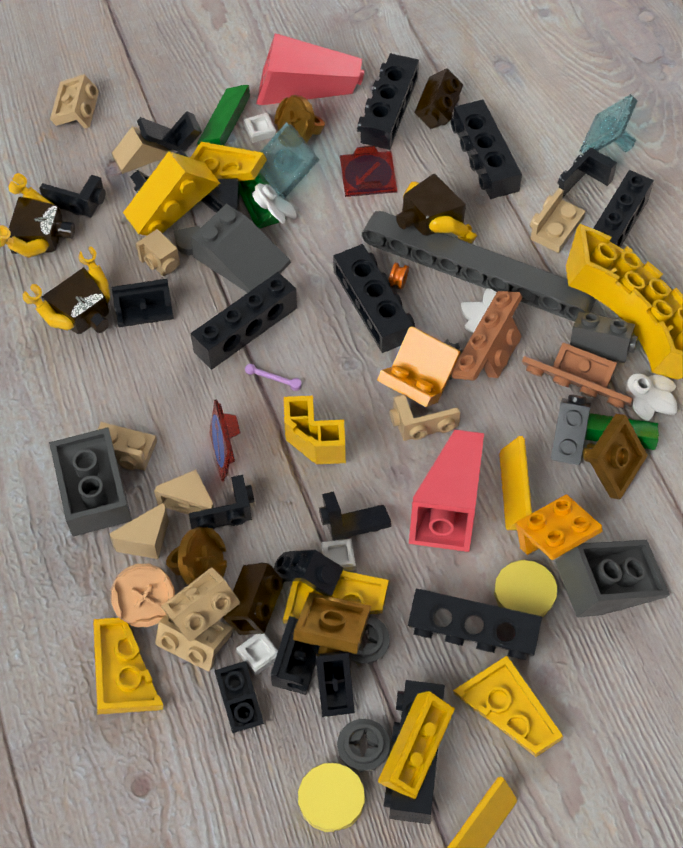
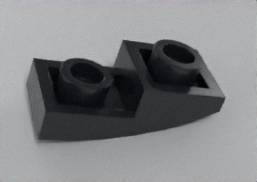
[214,661,264,734]

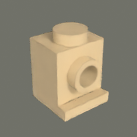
[136,229,180,276]

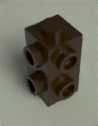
[414,68,463,129]
[223,562,284,635]

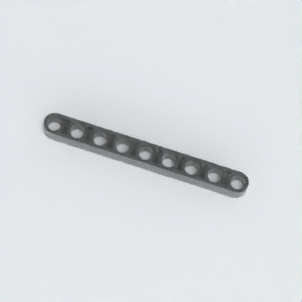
[361,211,597,322]

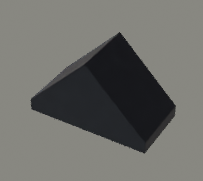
[201,179,240,213]
[316,651,355,717]

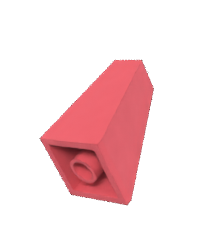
[256,33,365,105]
[409,430,484,552]

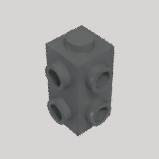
[570,312,638,363]

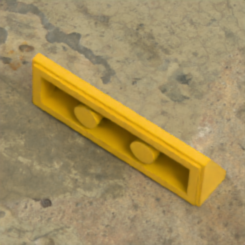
[499,436,532,530]
[378,691,455,799]
[447,776,517,848]

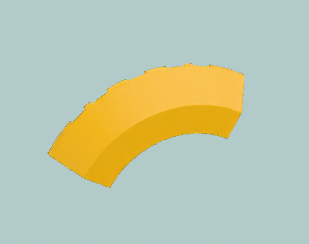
[566,224,683,380]

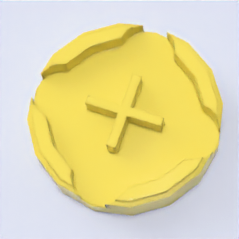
[494,560,557,617]
[298,763,365,832]

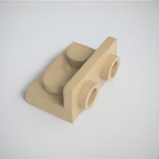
[50,74,99,129]
[530,188,586,253]
[97,422,157,471]
[161,567,240,642]
[155,614,233,671]

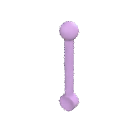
[245,364,301,391]

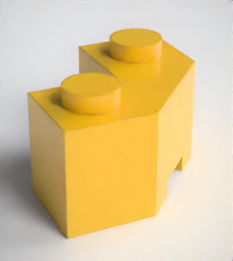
[284,395,346,464]

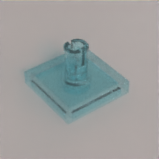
[580,94,638,154]
[260,122,320,198]

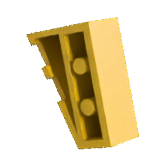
[123,151,220,236]

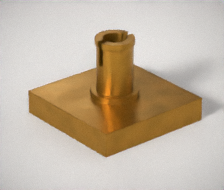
[583,414,648,499]
[293,592,371,654]

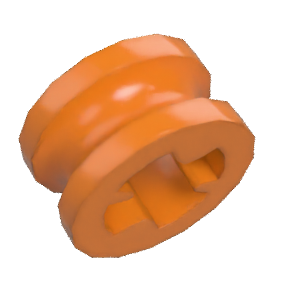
[389,262,409,290]

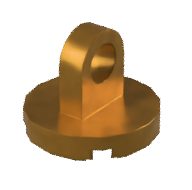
[274,95,325,148]
[166,527,227,585]

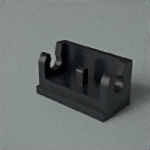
[112,279,174,328]
[271,616,320,695]

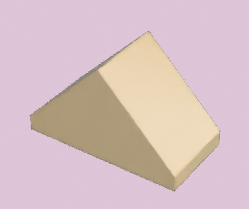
[112,126,168,174]
[154,470,214,515]
[109,503,169,559]

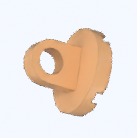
[111,563,175,627]

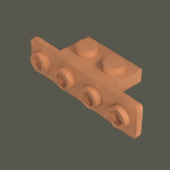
[451,291,523,381]
[522,343,633,409]

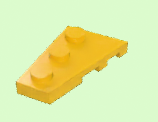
[190,142,267,181]
[283,571,389,624]
[93,618,164,715]
[453,656,563,757]

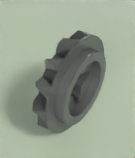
[349,616,390,665]
[337,719,390,772]

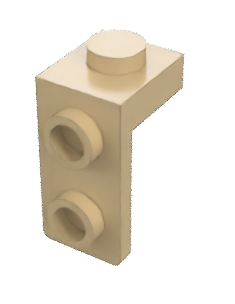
[389,394,460,441]

